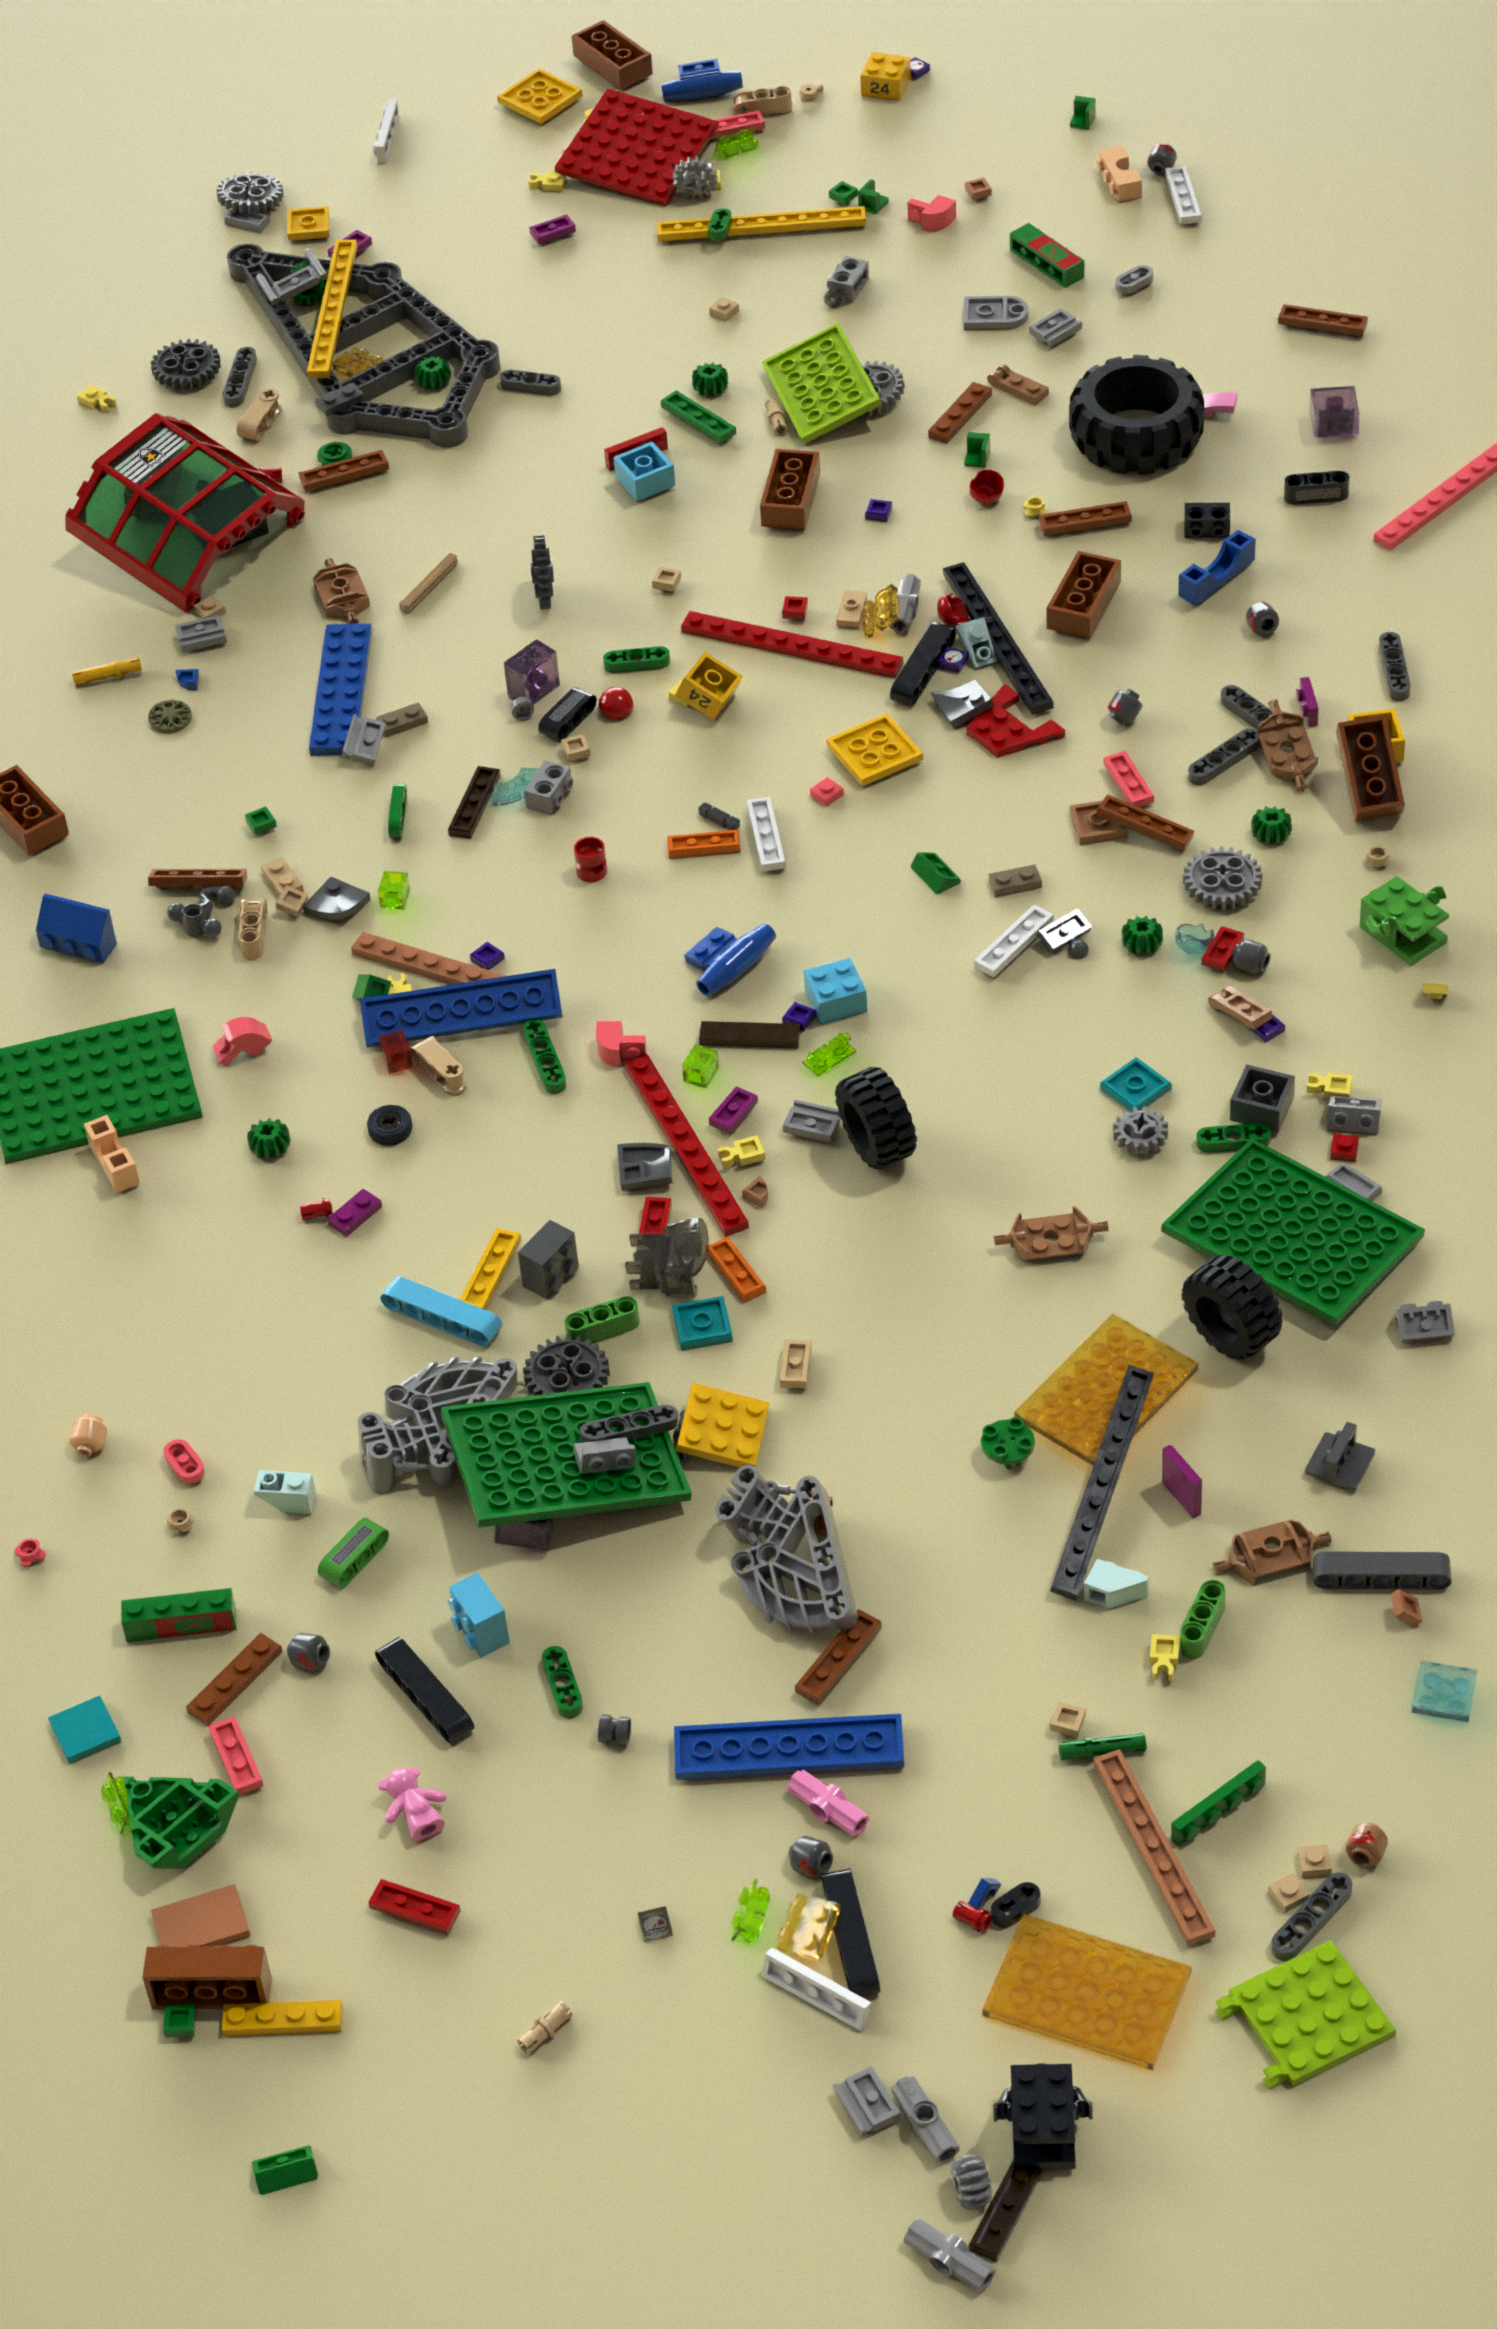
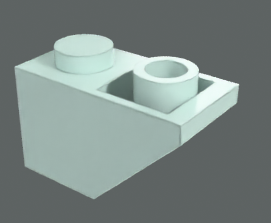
[956,617,997,668]
[254,1470,316,1515]
[1084,1559,1149,1609]

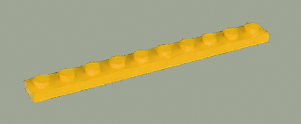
[657,206,866,242]
[307,240,357,379]

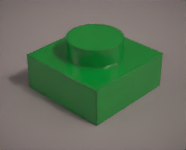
[828,181,858,205]
[245,806,277,835]
[163,2004,196,2037]

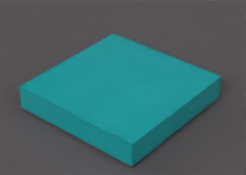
[1100,1057,1172,1112]
[672,1296,733,1350]
[48,1695,121,1764]

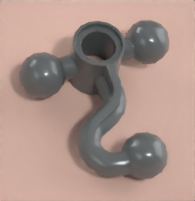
[167,885,236,938]

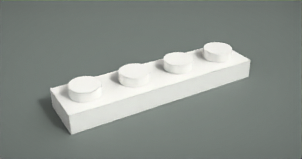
[373,99,399,164]
[1165,166,1201,224]
[747,797,786,872]
[974,904,1054,978]
[761,1948,871,2031]

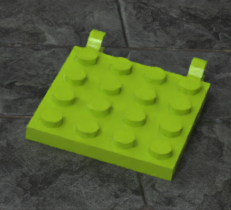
[1215,1940,1396,2089]

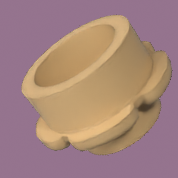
[1365,846,1389,868]
[167,1508,194,1533]

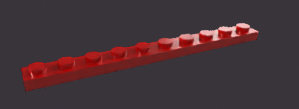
[681,611,904,679]
[625,1054,749,1237]

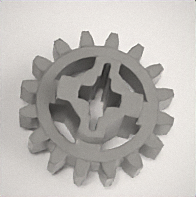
[673,156,718,199]
[1113,1107,1168,1155]

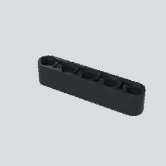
[890,622,956,705]
[375,1637,475,1744]
[821,1868,880,1996]

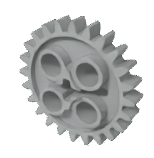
[217,172,284,214]
[861,360,905,416]
[1183,846,1263,910]

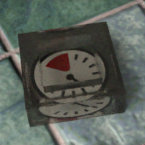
[637,1906,673,1942]

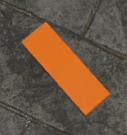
[667,830,741,859]
[705,1237,767,1303]

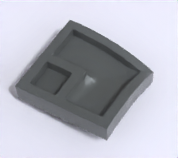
[931,680,994,728]
[303,877,371,920]
[617,1143,673,1191]

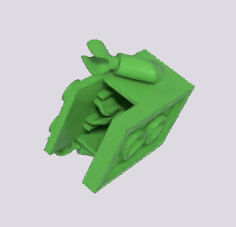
[1360,876,1449,966]

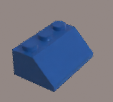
[36,893,117,963]

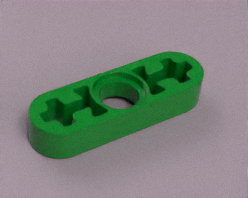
[603,646,670,673]
[388,784,407,838]
[1196,1123,1271,1153]
[542,1646,583,1718]

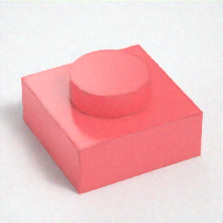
[810,777,844,807]

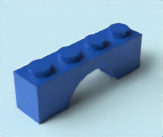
[1178,530,1256,606]

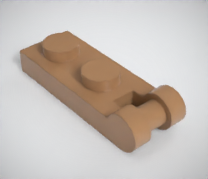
[987,364,1049,405]
[1208,986,1272,1030]

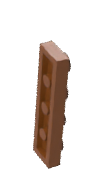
[1278,304,1368,337]
[928,382,992,444]
[298,450,389,492]
[1039,501,1132,536]
[1096,794,1194,851]
[148,869,247,889]
[795,1609,882,1705]
[186,1632,283,1726]

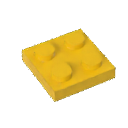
[287,206,329,241]

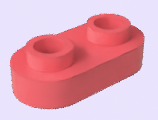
[164,1439,205,1484]

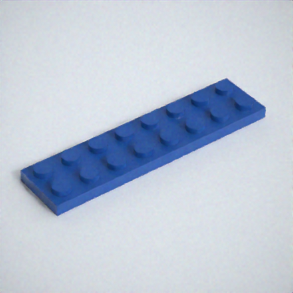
[309,623,372,755]
[360,969,563,1048]
[674,1714,904,1780]

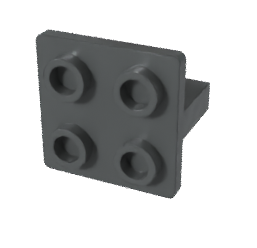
[1305,1422,1375,1491]

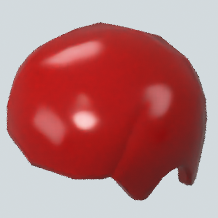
[969,469,1004,505]
[937,593,969,628]
[598,687,634,720]

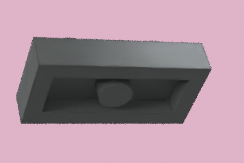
[315,383,364,417]

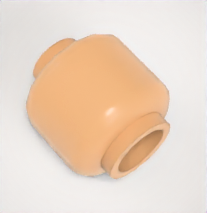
[69,1414,107,1456]

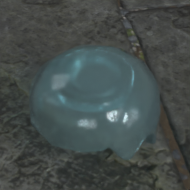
[1175,924,1214,955]

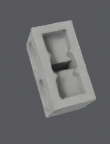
[827,256,869,303]
[524,761,573,815]

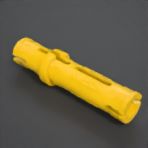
[72,656,142,686]

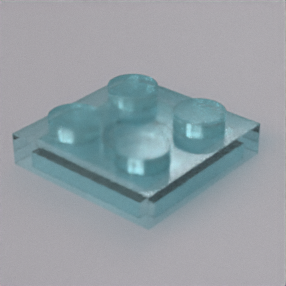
[1412,1660,1478,1722]

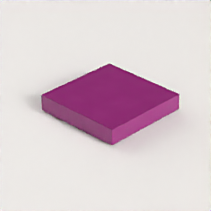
[1162,1445,1202,1519]

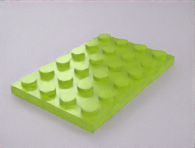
[762,322,882,444]

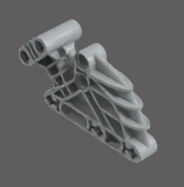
[358,1356,517,1493]
[715,1465,857,1634]

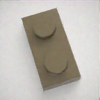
[376,702,428,738]
[989,864,1042,897]

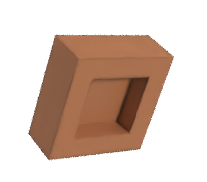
[965,177,992,201]
[1391,1589,1422,1627]

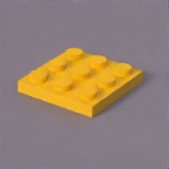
[497,68,583,124]
[826,713,923,787]
[676,1382,770,1468]

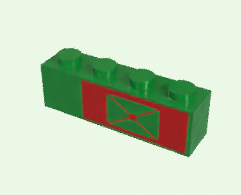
[1009,223,1085,288]
[121,1588,237,1642]

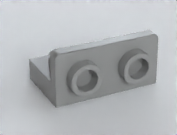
[1327,1095,1382,1134]
[1394,1301,1455,1342]
[573,1437,636,1474]

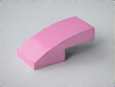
[1203,392,1238,418]

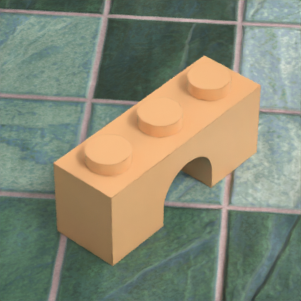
[1096,145,1142,202]
[84,1115,140,1193]

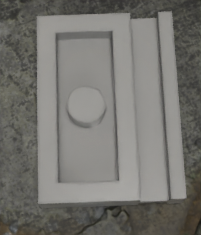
[1029,308,1082,347]
[175,615,227,652]
[341,714,386,765]
[783,1100,841,1143]
[833,2066,901,2138]

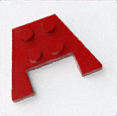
[966,684,1065,758]

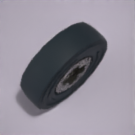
[367,1104,413,1145]

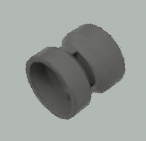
[598,1714,631,1746]

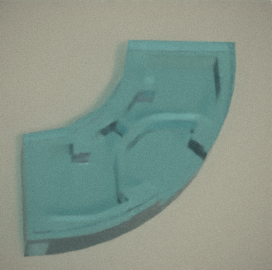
[492,768,539,806]

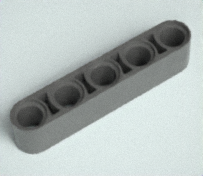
[1313,1551,1452,1590]

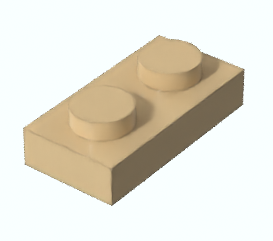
[261,857,304,897]
[780,1339,812,1388]

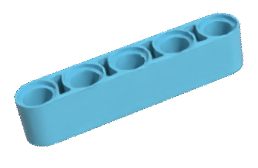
[380,1276,503,1347]

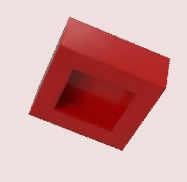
[782,596,808,619]
[1330,1134,1359,1162]

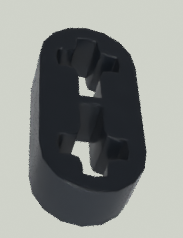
[991,1882,1041,1928]

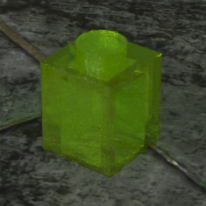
[378,871,410,910]
[682,1044,719,1088]

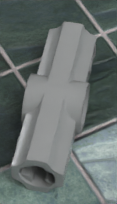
[890,574,921,634]
[891,2076,960,2164]
[904,2218,995,2293]

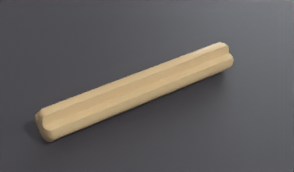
[399,553,458,613]

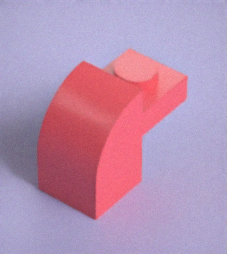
[907,195,957,231]
[212,1017,273,1066]
[596,1021,647,1067]

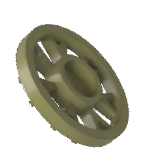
[148,700,192,733]

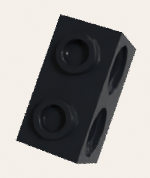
[1184,502,1230,538]

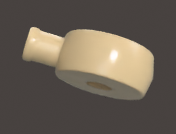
[799,84,824,101]

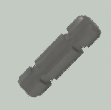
[698,802,740,830]

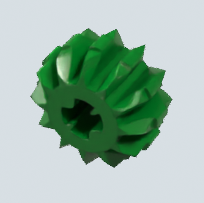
[414,356,451,391]
[692,362,728,397]
[1251,806,1292,845]
[1122,915,1163,955]
[247,1117,291,1160]

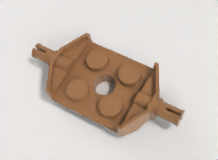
[313,558,370,624]
[1257,699,1319,791]
[993,1206,1109,1261]
[1212,1519,1332,1585]

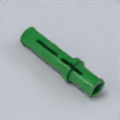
[1059,1732,1147,1761]

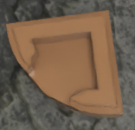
[742,1176,768,1209]

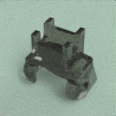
[625,1217,709,1300]

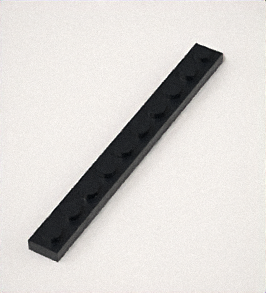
[943,562,1054,715]
[1050,1365,1154,1601]

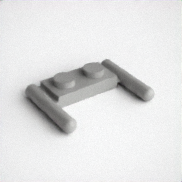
[256,249,328,305]

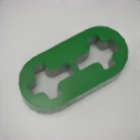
[708,208,732,241]

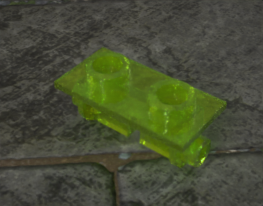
[715,128,759,159]
[802,1032,856,1076]
[101,1772,130,1834]
[730,1879,771,1943]

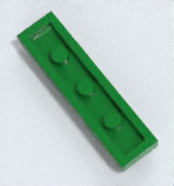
[660,390,736,444]
[1171,1760,1266,1846]

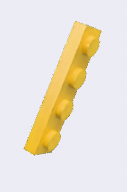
[460,1228,521,1310]
[222,2000,343,2036]

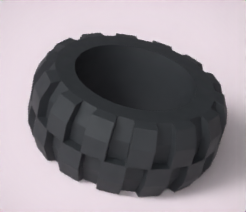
[1069,355,1205,475]

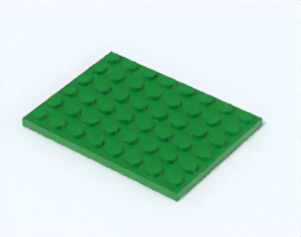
[0,1008,203,1164]
[1161,1138,1425,1326]
[441,1382,692,1528]

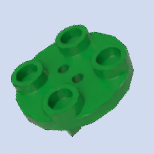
[981,1417,1035,1469]

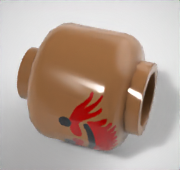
[1346,1823,1388,1867]

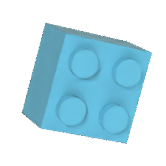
[614,442,675,501]
[803,958,867,1024]
[448,1572,510,1658]

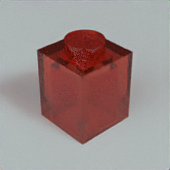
[379,1030,413,1074]

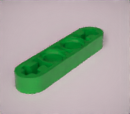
[523,1019,566,1094]

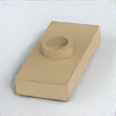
[836,590,867,628]

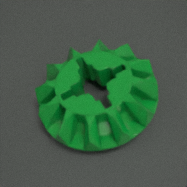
[317,442,352,466]

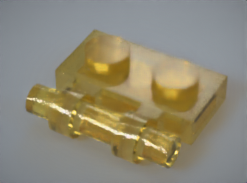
[332,347,384,377]
[862,584,898,638]
[776,1893,841,1961]

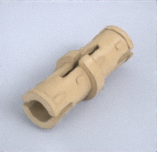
[765,398,788,436]
[517,2001,573,2055]

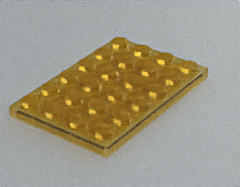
[1014,1313,1198,1466]
[982,1914,1192,2070]

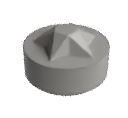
[510,697,534,720]

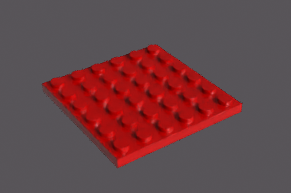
[554,88,718,206]

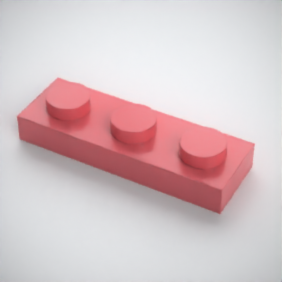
[1103,751,1154,807]
[208,1716,264,1795]

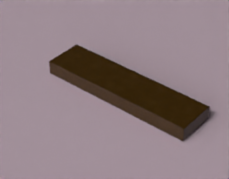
[448,766,501,839]
[699,1021,801,1048]
[968,2159,1044,2262]

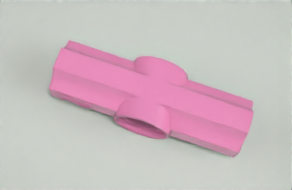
[787,1770,869,1837]

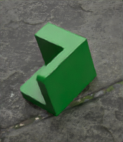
[1070,96,1096,130]
[858,179,889,214]
[964,432,990,468]
[352,974,392,999]

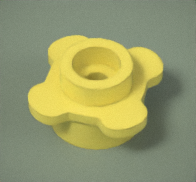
[1023,496,1047,517]

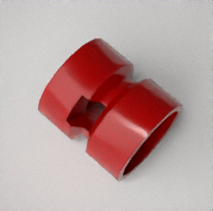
[574,836,607,882]

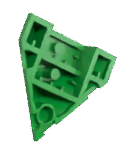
[123,1776,239,1869]

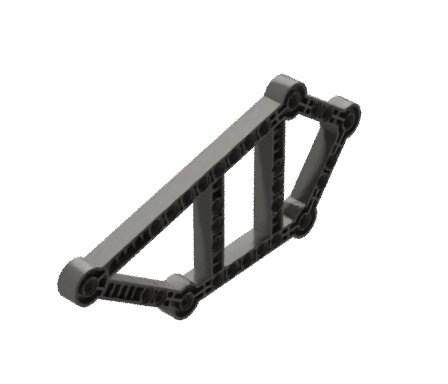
[227,243,501,448]

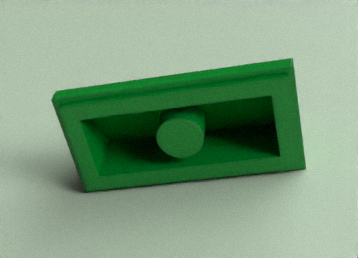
[911,852,961,894]
[252,2145,318,2195]

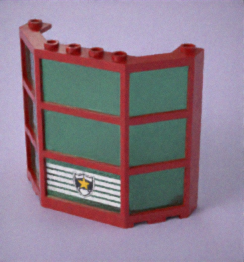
[65,413,305,613]

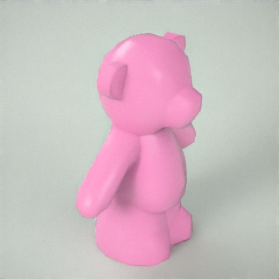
[378,1767,447,1842]

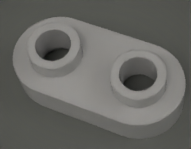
[1116,265,1153,295]

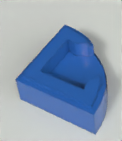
[176,669,199,690]
[968,1878,1001,1909]

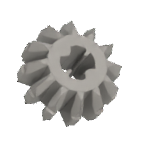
[950,2155,993,2208]

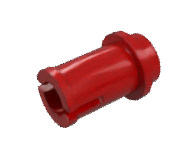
[259,466,282,481]
[300,1198,333,1221]
[953,1901,992,1932]

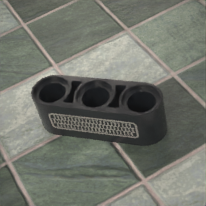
[1284,471,1350,504]
[538,687,597,742]

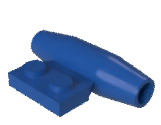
[661,58,743,101]
[684,923,776,996]

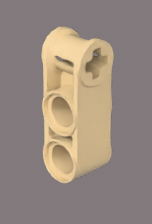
[733,86,793,116]
[236,388,282,441]
[238,898,268,960]
[409,1036,466,1095]

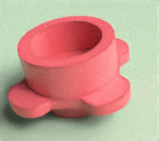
[14,1539,46,1567]

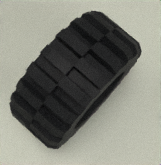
[835,1067,917,1169]
[1181,1255,1283,1359]

